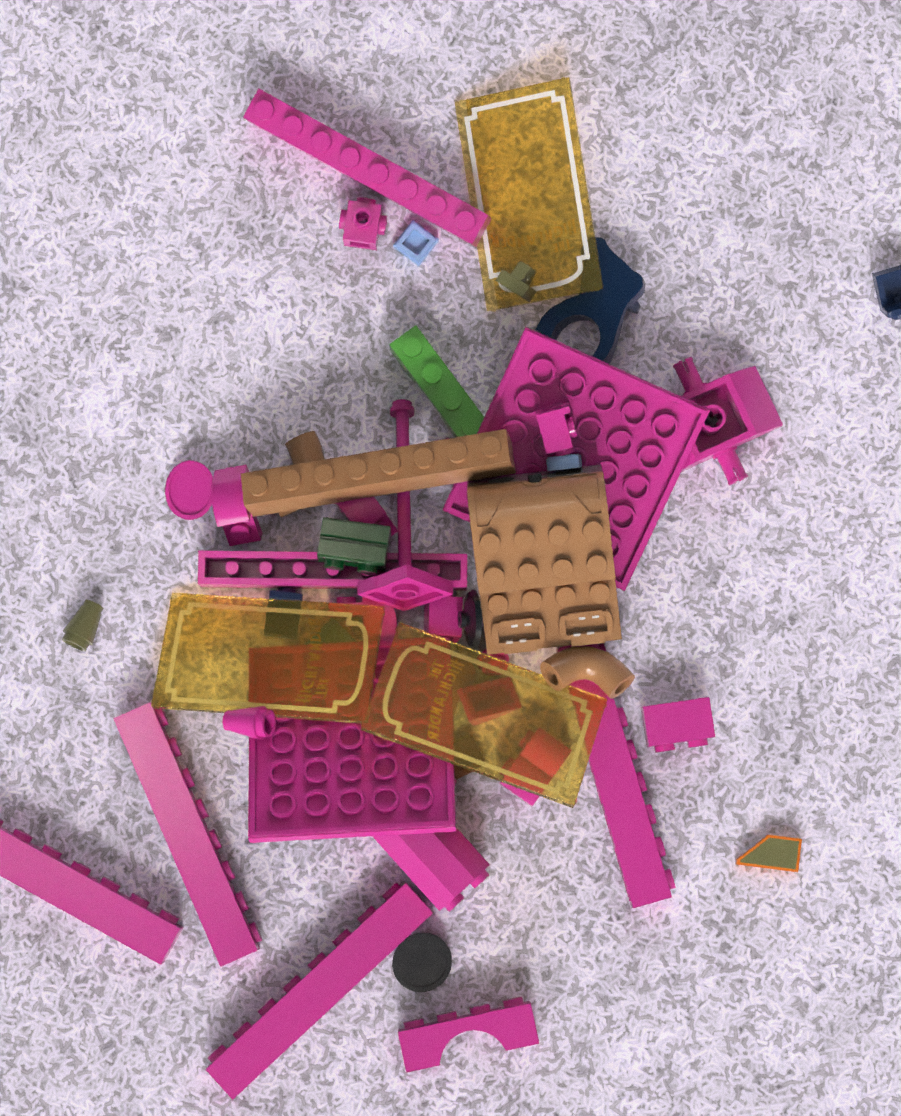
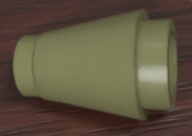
[62,599,104,652]

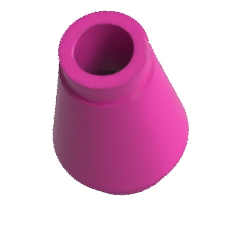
[222,706,276,740]

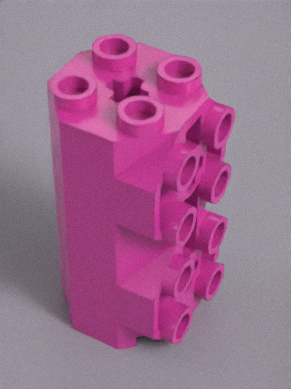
[372,828,490,912]

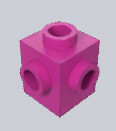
[339,197,387,251]

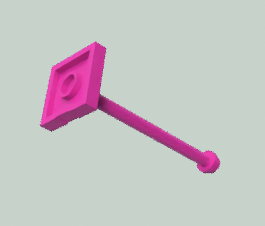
[357,399,453,611]

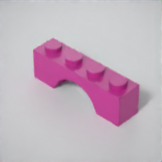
[398,997,539,1073]

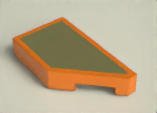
[735,835,802,872]

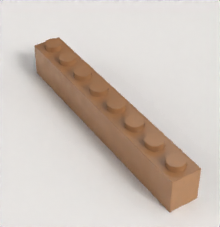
[241,429,516,517]

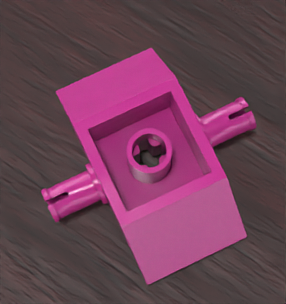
[673,357,783,486]

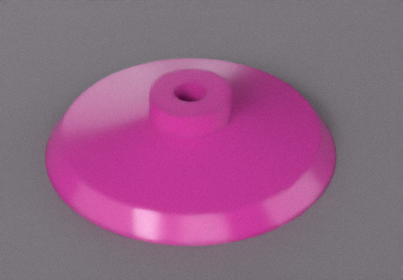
[165,460,213,520]

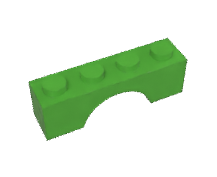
[389,325,484,438]

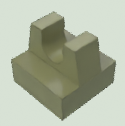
[495,261,537,302]

